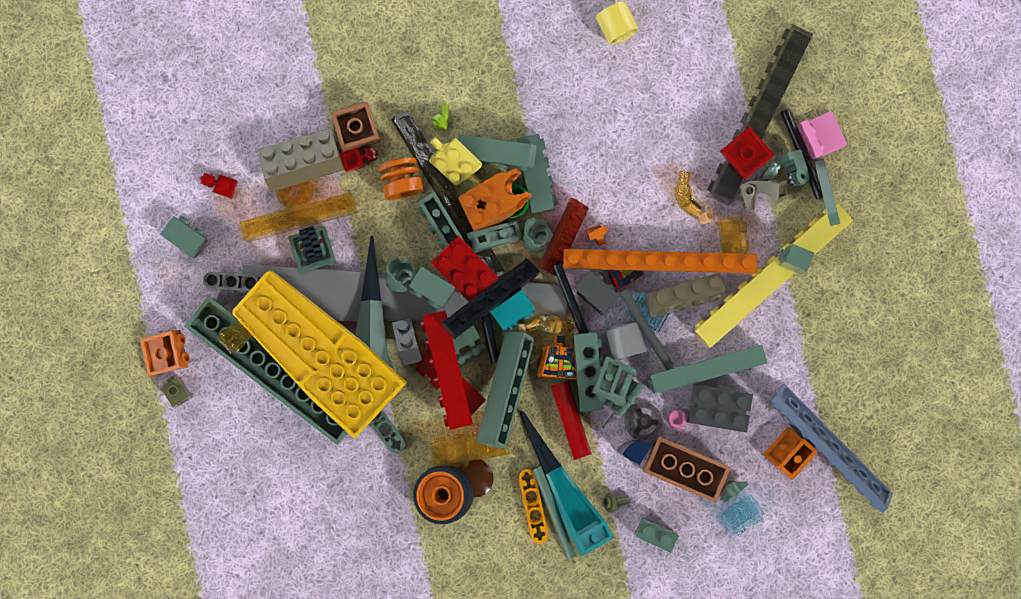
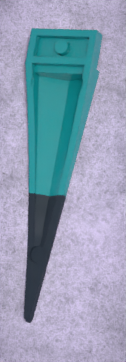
[520,411,614,556]

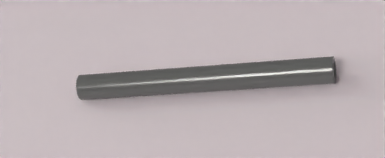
[618,287,674,370]

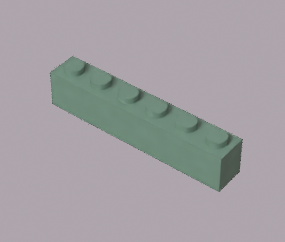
[476,331,535,449]

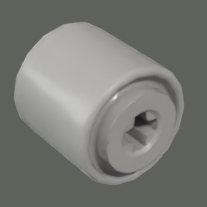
[606,321,647,360]

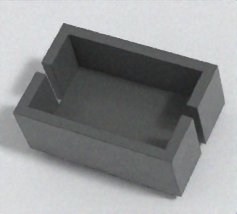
[687,385,753,433]

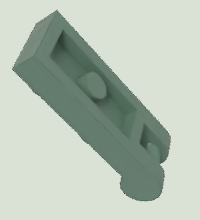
[467,221,523,253]

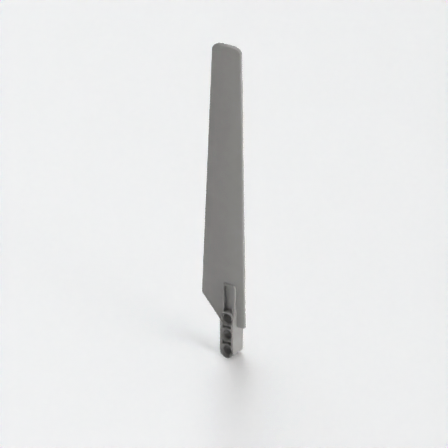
[203,264,567,322]

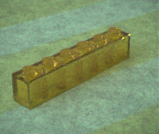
[239,192,358,243]

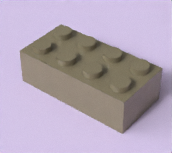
[258,128,344,192]

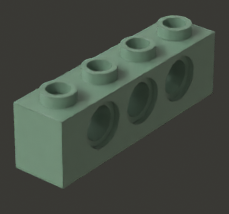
[573,332,606,412]

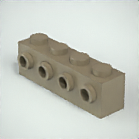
[644,273,726,318]

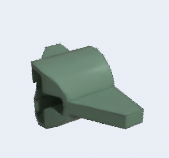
[722,481,749,503]

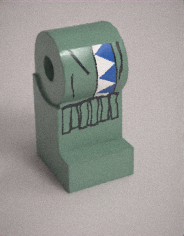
[776,149,810,188]

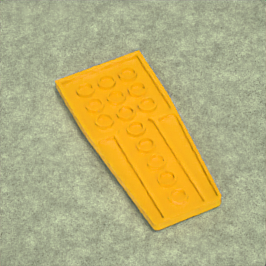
[232,270,407,439]

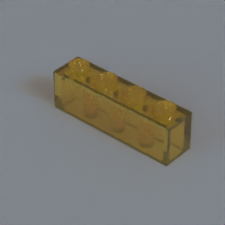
[430,431,510,466]

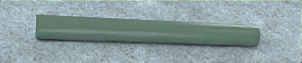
[532,466,576,559]

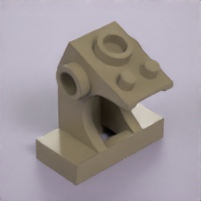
[739,178,788,212]

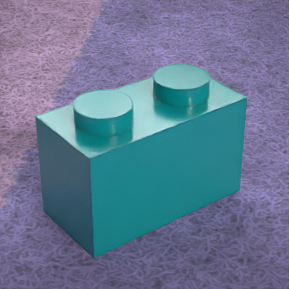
[491,288,535,331]

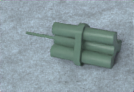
[602,379,644,428]

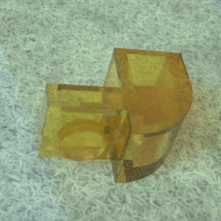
[217,322,253,354]

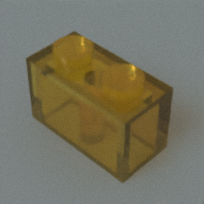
[718,217,749,254]

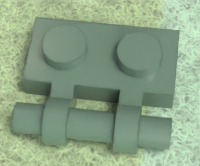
[453,326,486,366]

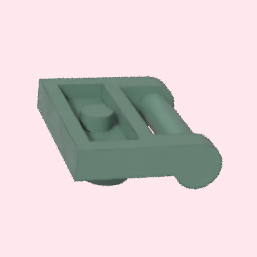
[592,356,637,406]

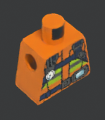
[536,335,577,380]

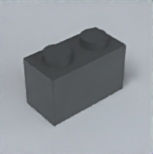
[392,318,422,366]

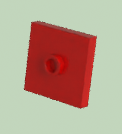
[720,126,774,181]

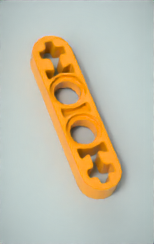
[519,469,548,543]

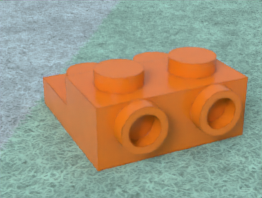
[140,330,190,377]

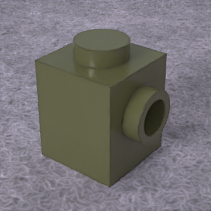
[161,377,193,407]

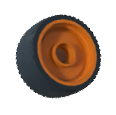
[413,465,474,524]

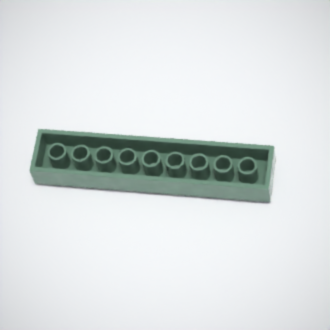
[184,296,348,445]

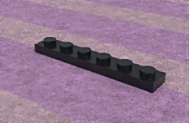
[442,258,540,339]

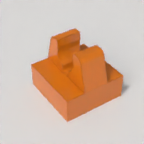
[585,223,608,246]

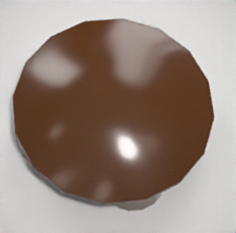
[459,459,494,498]

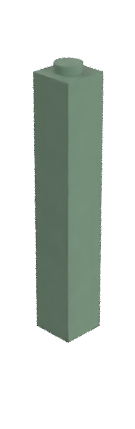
[647,345,767,394]

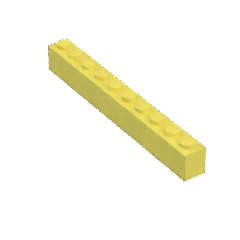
[693,203,853,349]

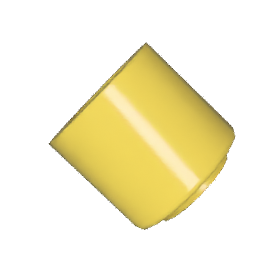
[595,1,639,45]

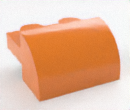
[762,426,818,480]

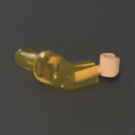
[674,171,713,224]
[515,313,574,335]

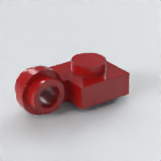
[340,147,379,173]
[200,173,238,199]

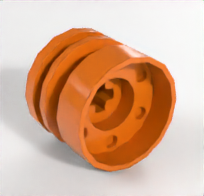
[377,157,424,200]

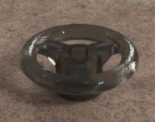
[624,402,663,441]

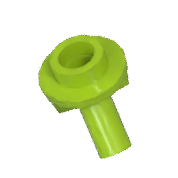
[432,104,449,131]

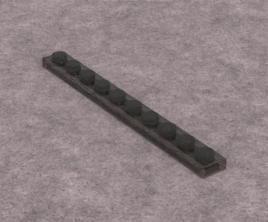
[391,111,506,277]

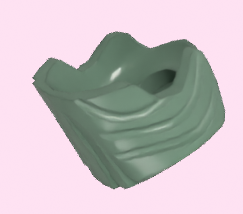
[523,217,553,253]
[386,257,416,292]

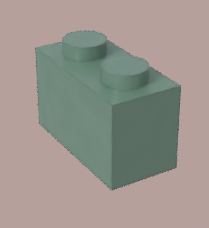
[160,216,208,259]
[778,244,814,274]
[634,517,679,553]

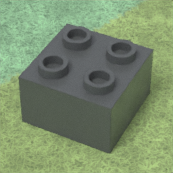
[573,271,619,315]

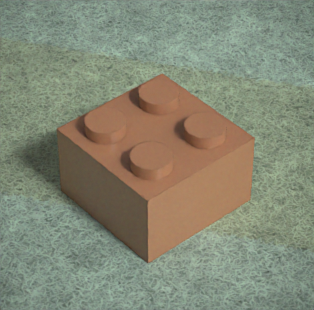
[331,102,381,152]

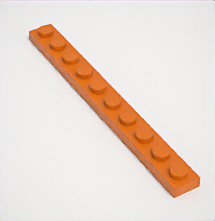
[563,249,757,274]

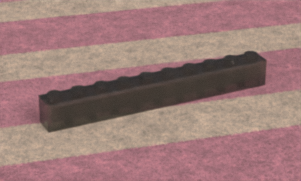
[707,24,813,206]

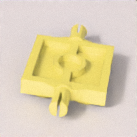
[429,137,483,186]

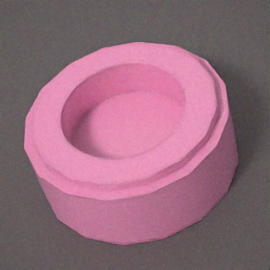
[668,409,688,428]

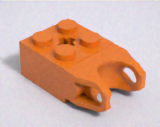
[458,169,533,231]

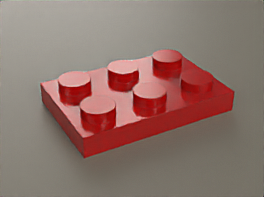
[430,235,499,302]

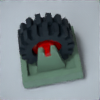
[288,225,336,274]

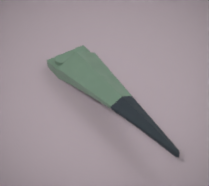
[356,235,390,366]

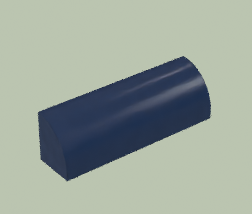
[617,440,652,465]

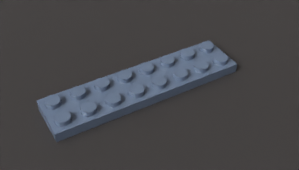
[771,384,893,513]

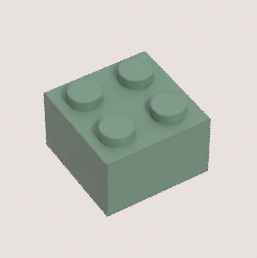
[409,266,455,310]

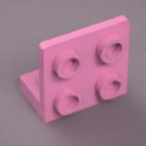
[797,111,847,161]

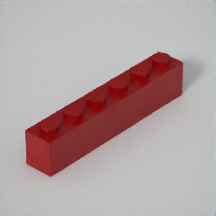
[420,310,473,430]

